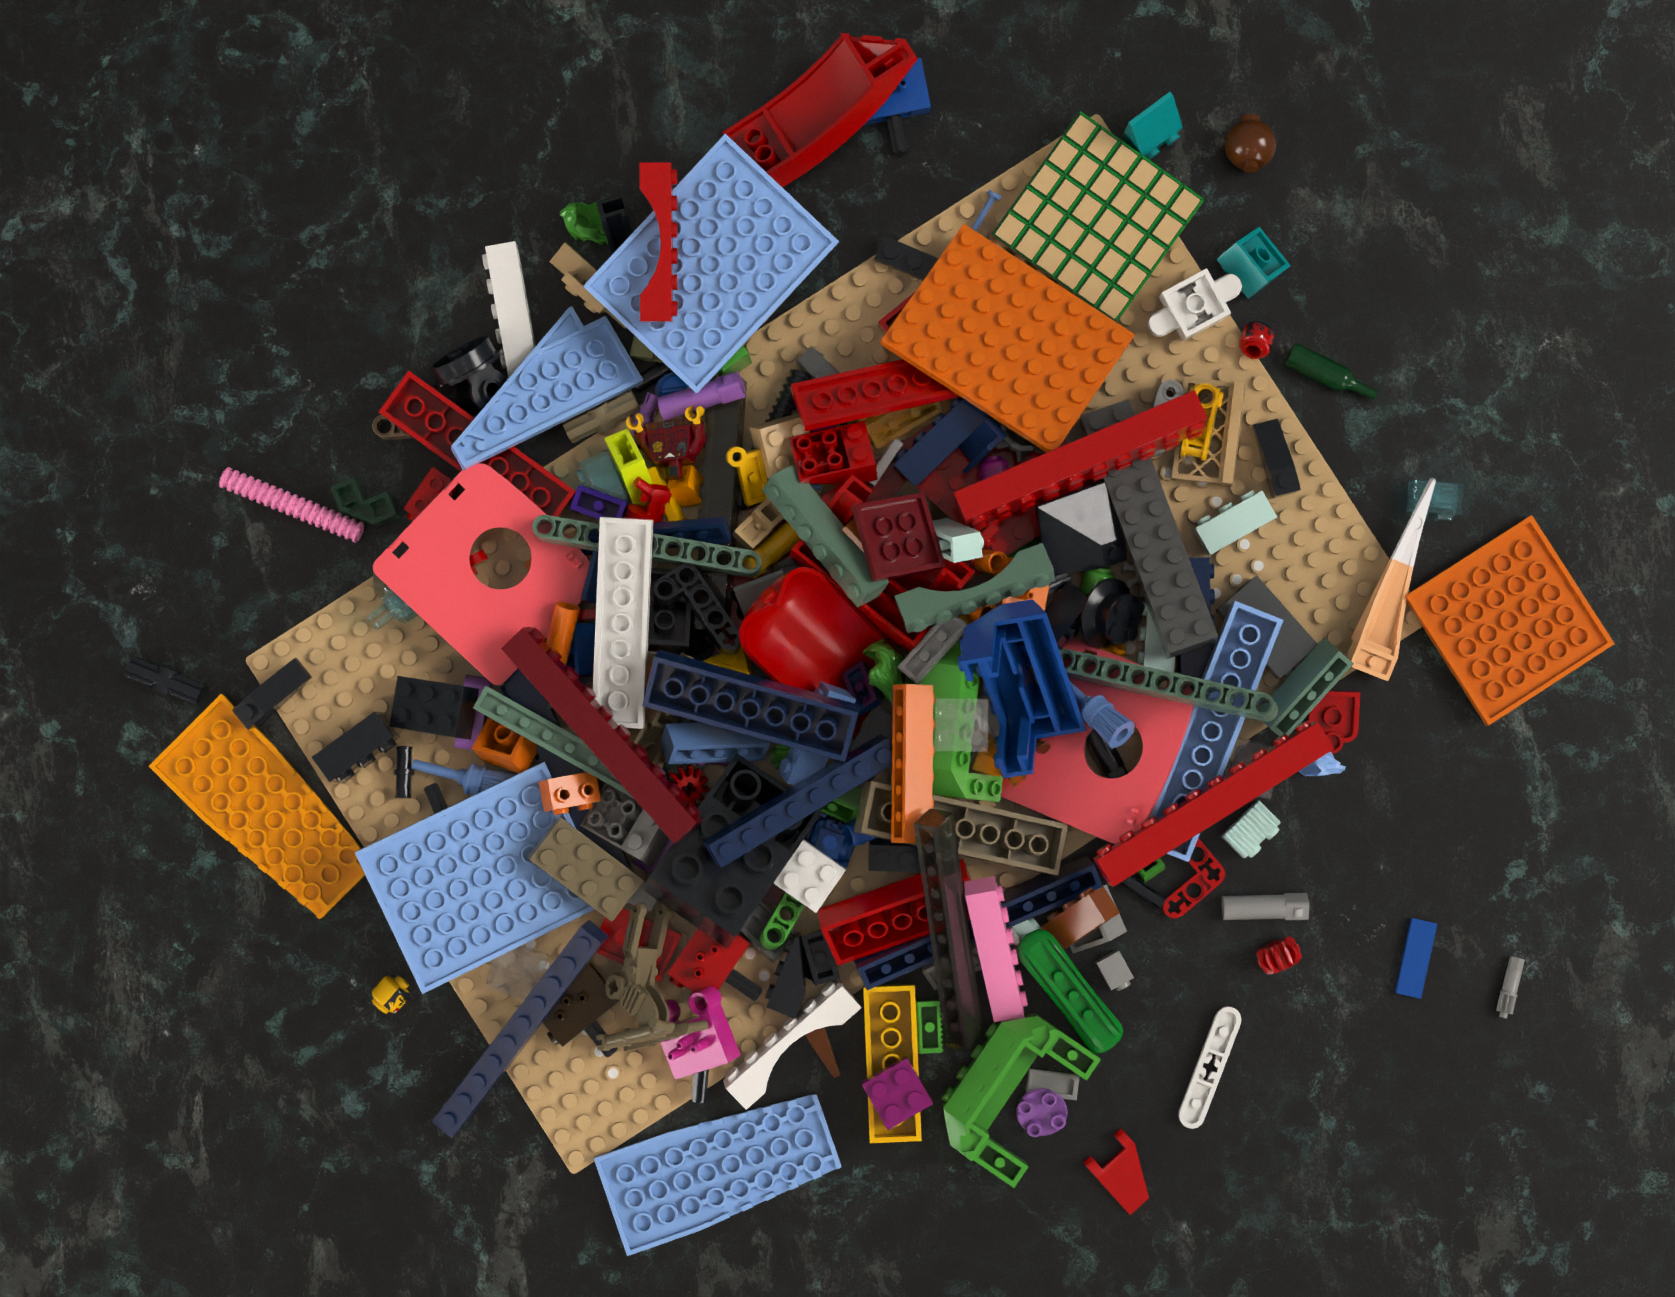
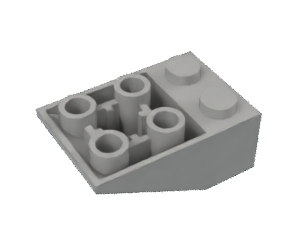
[580,783,669,867]

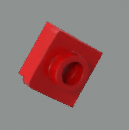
[981,519,1000,550]

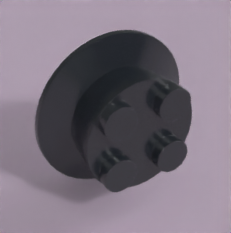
[1080,578,1145,648]

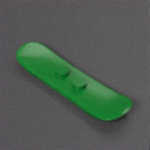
[1017,929,1123,1054]

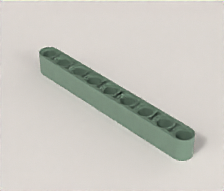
[532,515,761,577]
[1059,649,1278,722]

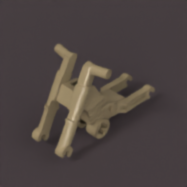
[596,902,708,1052]

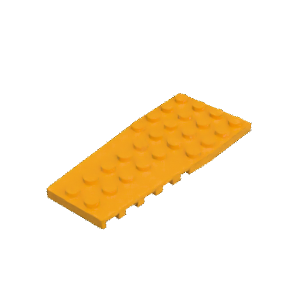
[149,694,365,919]

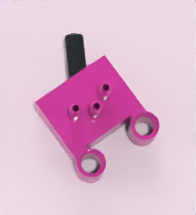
[660,986,741,1104]

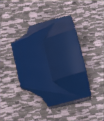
[842,660,884,716]

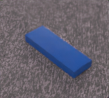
[1394,918,1437,999]

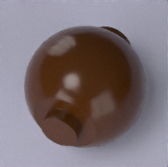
[1225,114,1276,173]

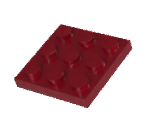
[851,492,945,582]

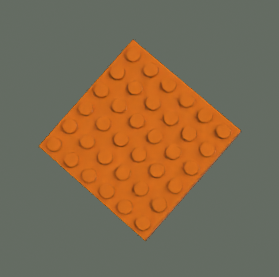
[1405,515,1615,726]

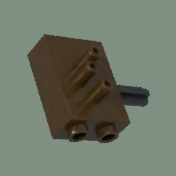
[543,962,620,1058]

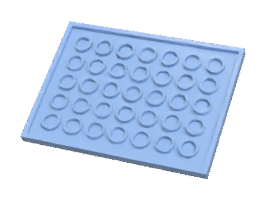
[583,134,839,394]
[354,762,595,994]

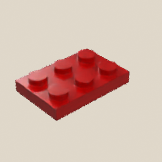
[597,908,682,982]

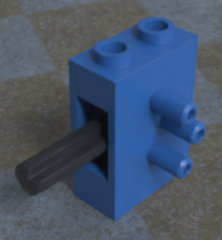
[863,58,931,154]

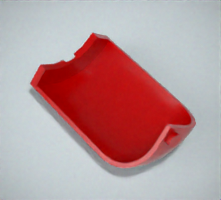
[739,567,906,737]

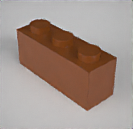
[1040,886,1120,950]

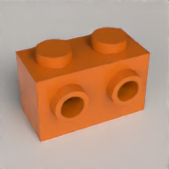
[538,772,601,815]

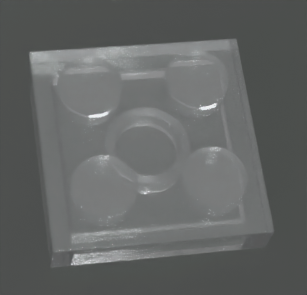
[934,698,988,752]

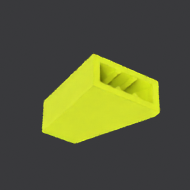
[604,428,653,506]

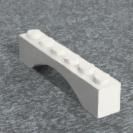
[723,979,862,1110]

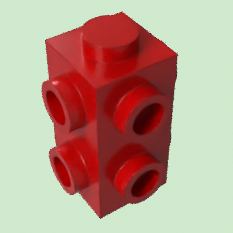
[404,467,457,521]

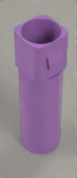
[657,371,746,421]

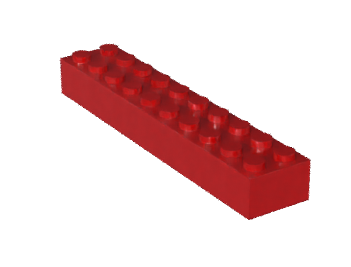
[954,390,1208,531]

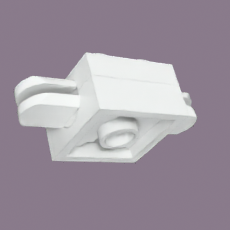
[1147,268,1242,341]

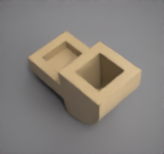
[732,498,784,550]

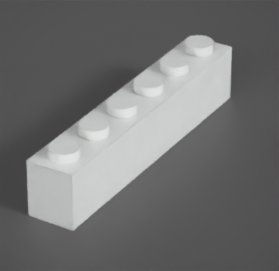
[482,241,536,380]

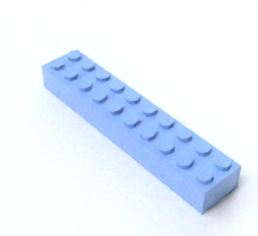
[1149,601,1283,862]

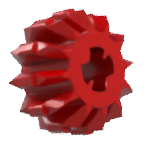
[669,764,709,806]
[1256,937,1302,974]

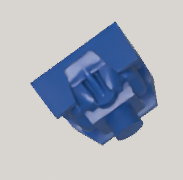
[804,812,855,874]

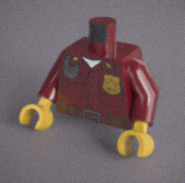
[626,406,706,480]

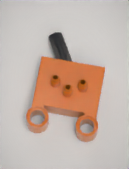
[965,550,1072,623]

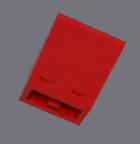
[789,421,878,485]

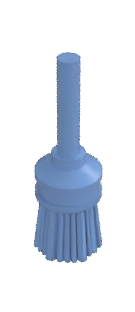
[1070,682,1135,749]
[411,759,516,795]

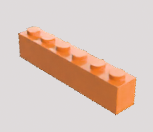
[891,684,935,843]

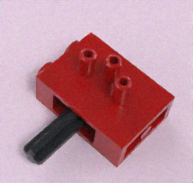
[667,929,762,1001]

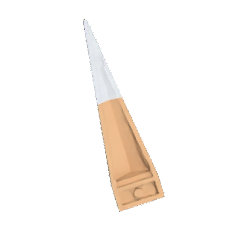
[1346,478,1436,681]

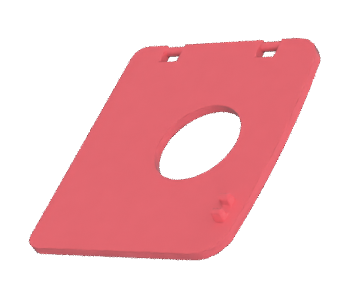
[373,463,590,685]
[1001,639,1194,844]

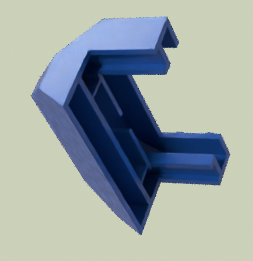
[958,599,1087,778]

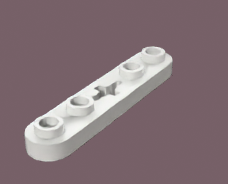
[1178,1006,1242,1129]

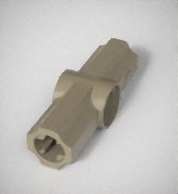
[563,389,640,443]

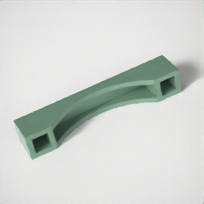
[895,543,1055,634]

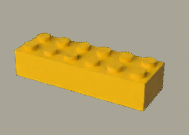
[863,983,922,1143]

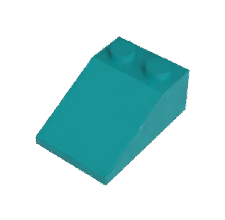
[1121,92,1183,160]

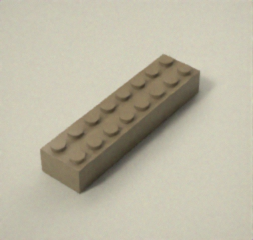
[854,781,1068,875]

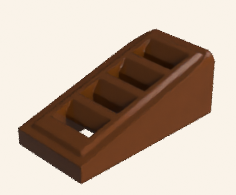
[805,1027,840,1078]

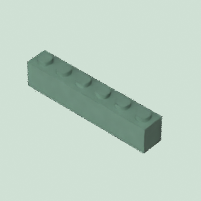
[762,465,889,608]

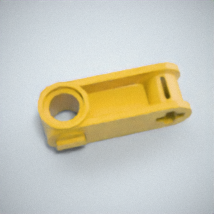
[1180,383,1224,461]

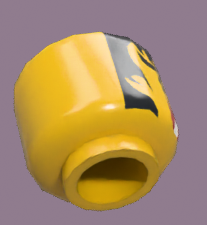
[372,975,410,1014]

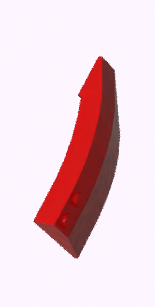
[722,33,918,188]

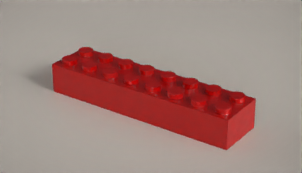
[379,371,576,517]

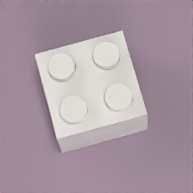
[774,839,846,913]

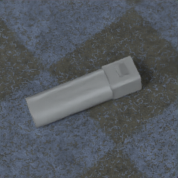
[1222,893,1309,920]

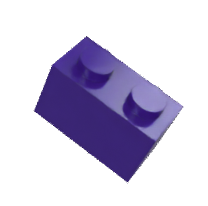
[570,485,629,521]

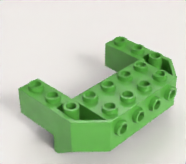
[941,1013,1101,1188]

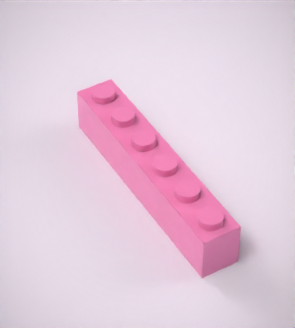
[964,876,1028,1022]

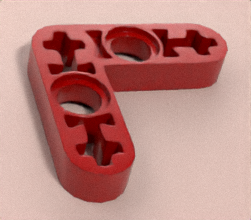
[1162,838,1225,918]

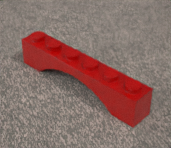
[639,163,678,322]

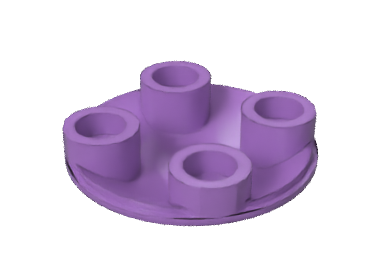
[1016,1088,1068,1137]

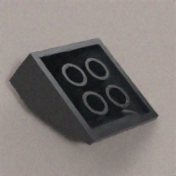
[1035,481,1127,575]

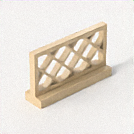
[1172,377,1246,486]

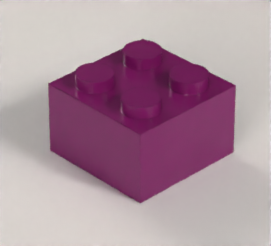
[862,1056,933,1130]

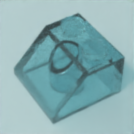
[576,451,630,503]

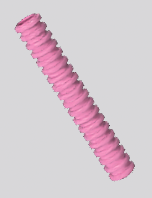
[219,467,364,543]

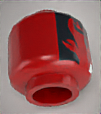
[1239,321,1275,359]

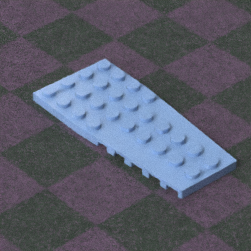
[594,1094,841,1256]

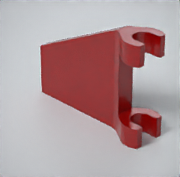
[1083,1128,1149,1215]

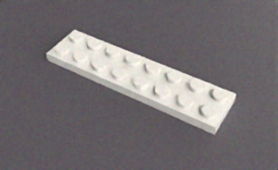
[593,517,653,729]

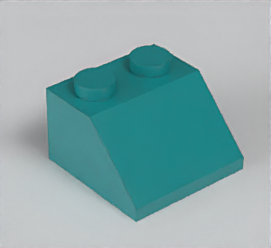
[1217,227,1291,299]

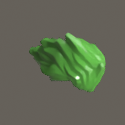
[560,200,608,245]
[863,639,904,705]

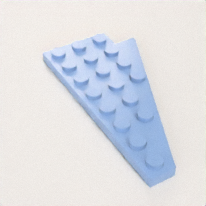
[451,306,643,471]

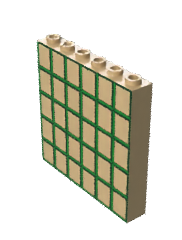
[990,111,1205,322]

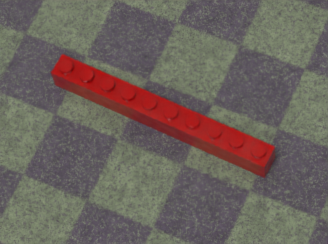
[1093,720,1334,887]

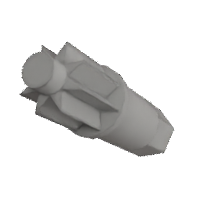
[1496,956,1525,1018]

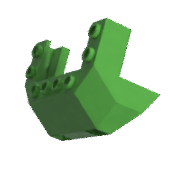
[905,637,1003,802]

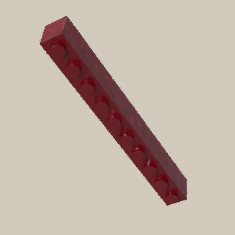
[501,627,703,844]

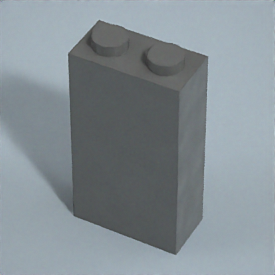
[1215,575,1317,679]

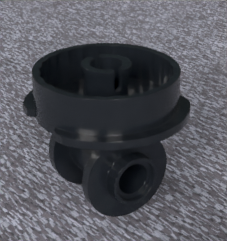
[430,335,507,415]

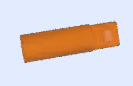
[546,601,580,667]

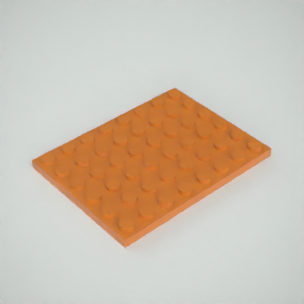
[880,224,1135,453]

